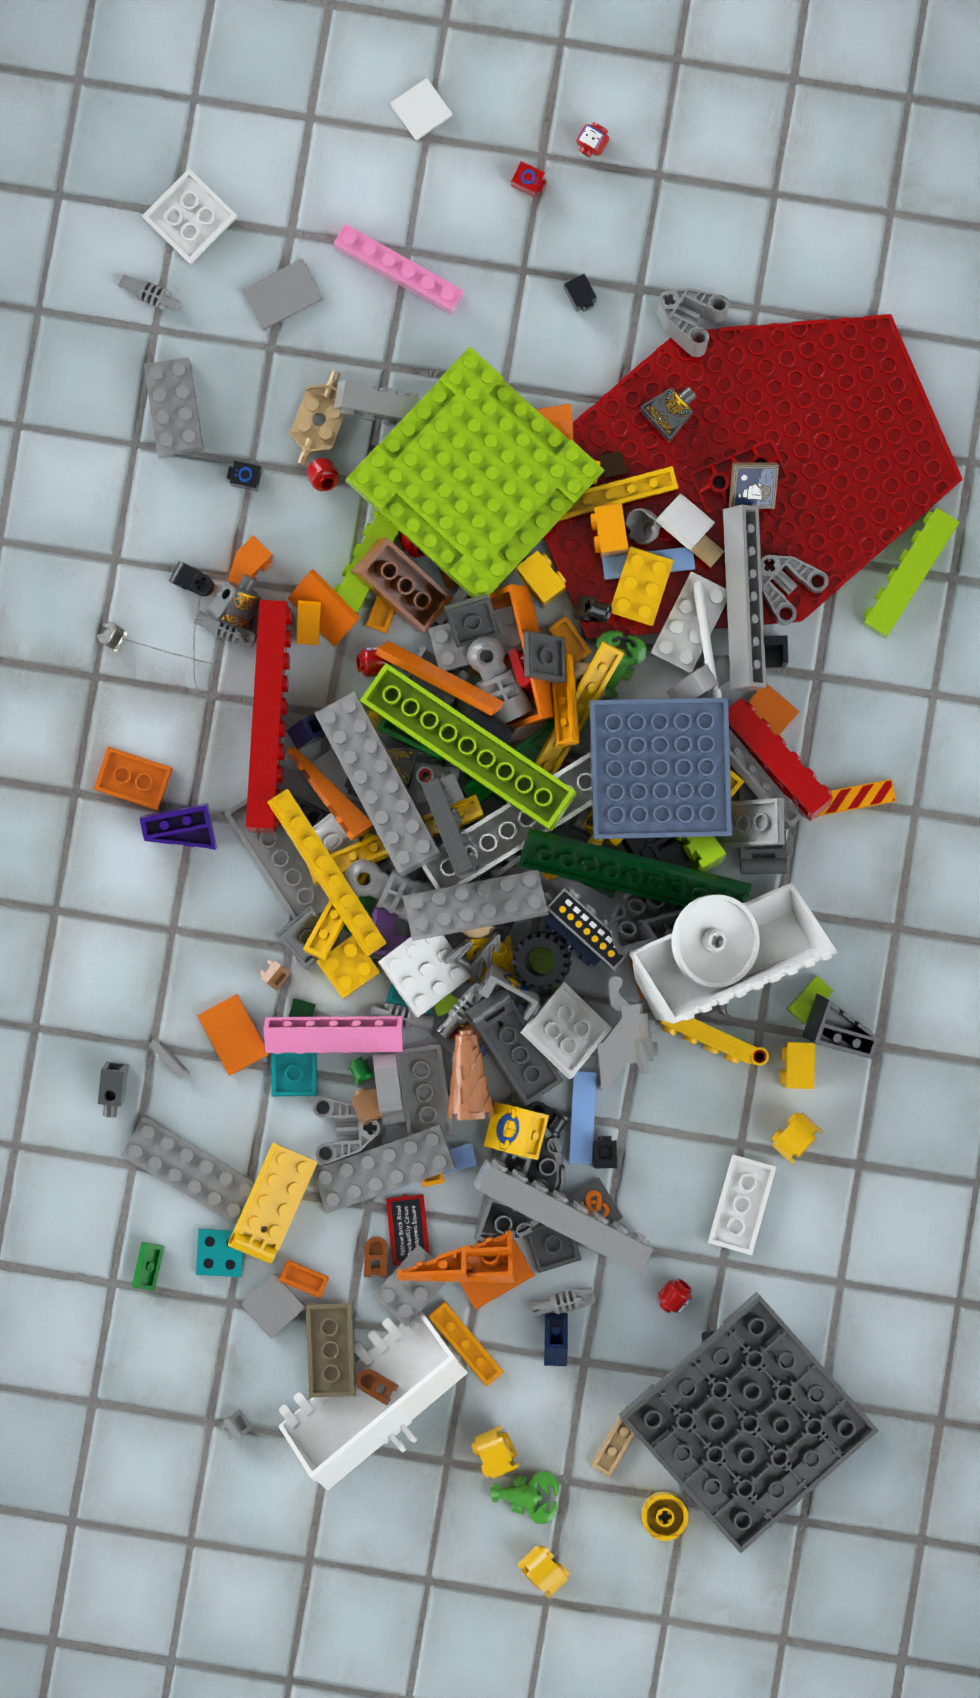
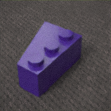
[139,803,217,850]

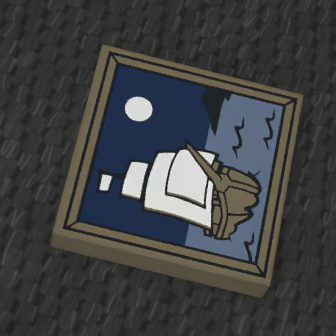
[729,462,779,509]

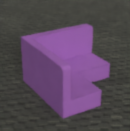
[372,908,411,956]

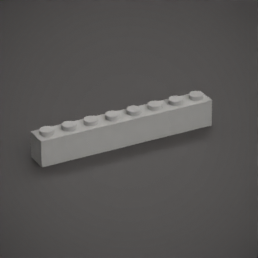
[723,505,766,691]

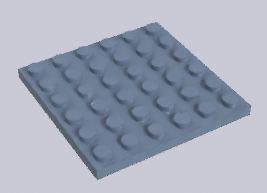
[589,698,732,839]

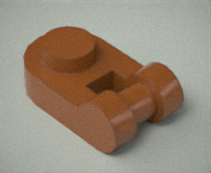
[364,1236,388,1278]
[356,1369,399,1406]

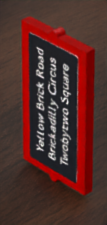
[386,1194,430,1266]

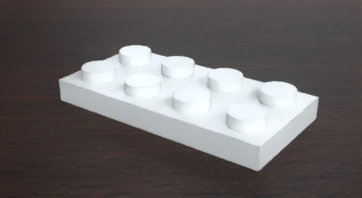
[650,572,727,674]
[707,1154,776,1255]

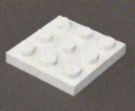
[142,169,238,265]
[378,935,471,1018]
[520,982,612,1079]

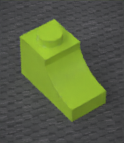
[786,976,834,1025]

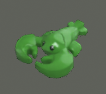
[595,630,648,699]
[490,1471,559,1524]

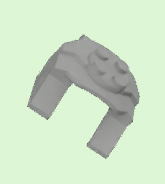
[595,976,658,1090]

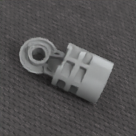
[467,636,534,723]
[345,859,435,922]

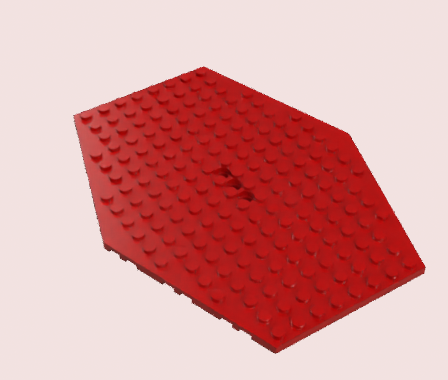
[543,314,963,639]

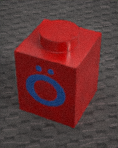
[511,161,547,198]

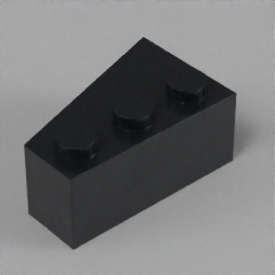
[802,994,879,1059]

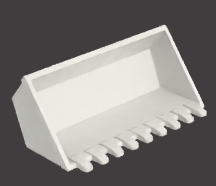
[629,882,837,1024]
[278,1310,468,1491]

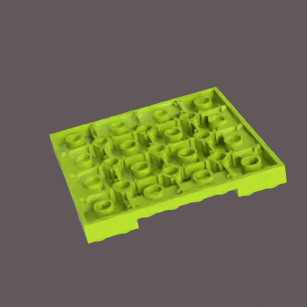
[345,346,605,598]

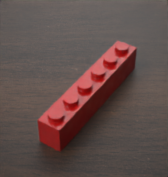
[728,698,833,821]

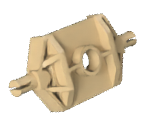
[289,370,345,467]

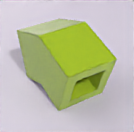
[434,993,459,1016]

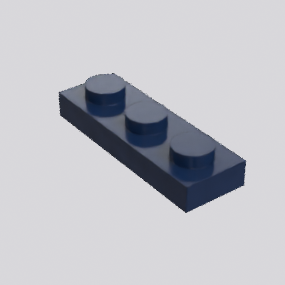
[544,914,601,967]

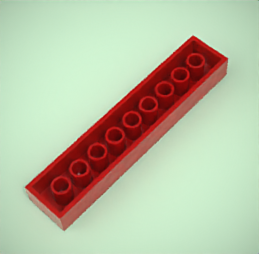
[246,600,293,834]

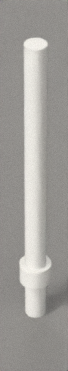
[693,582,722,698]

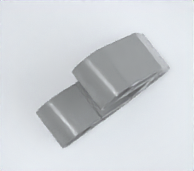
[656,288,730,357]
[761,555,828,626]
[667,655,730,699]
[373,1052,406,1126]
[313,1097,381,1164]

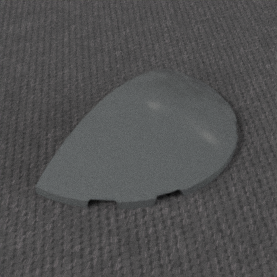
[610,893,684,956]
[474,1127,565,1241]

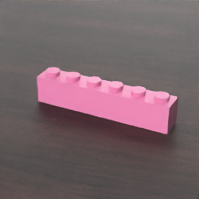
[334,224,463,315]
[264,1016,404,1054]

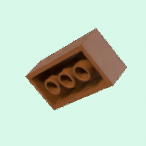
[351,537,453,633]

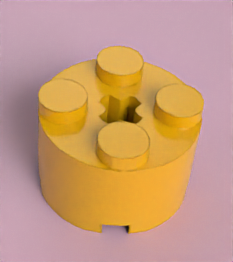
[771,1112,823,1164]
[471,1425,520,1479]
[641,1491,688,1541]
[517,1545,570,1599]

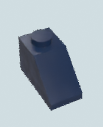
[286,714,326,750]
[544,1313,568,1366]

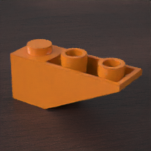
[228,535,274,584]

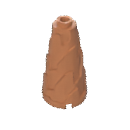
[447,1029,494,1120]

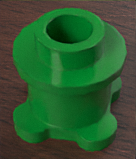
[347,1056,375,1085]

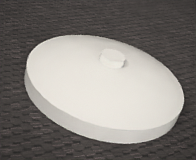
[672,895,760,987]

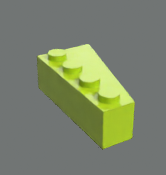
[673,837,726,872]

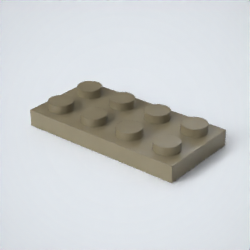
[306,1303,356,1398]

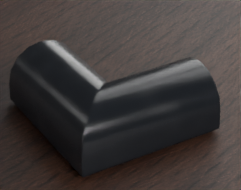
[466,709,515,744]

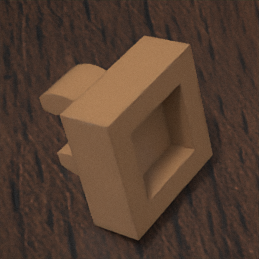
[259,960,291,991]

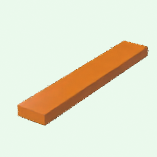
[376,641,504,716]

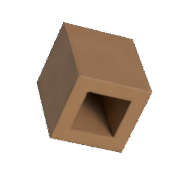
[351,1087,385,1126]

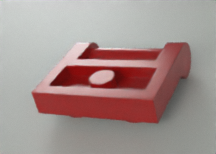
[508,648,535,700]

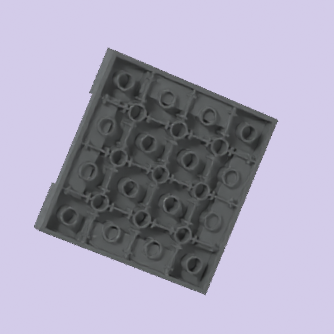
[618,1292,879,1553]

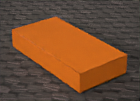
[278,1259,329,1299]

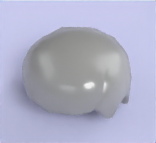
[625,508,660,544]

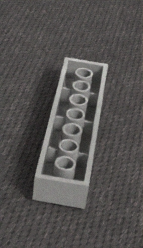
[314,691,443,877]
[473,1158,653,1274]

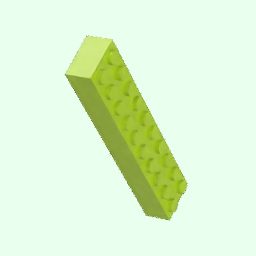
[360,663,577,832]

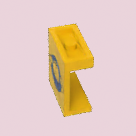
[484,1102,549,1160]

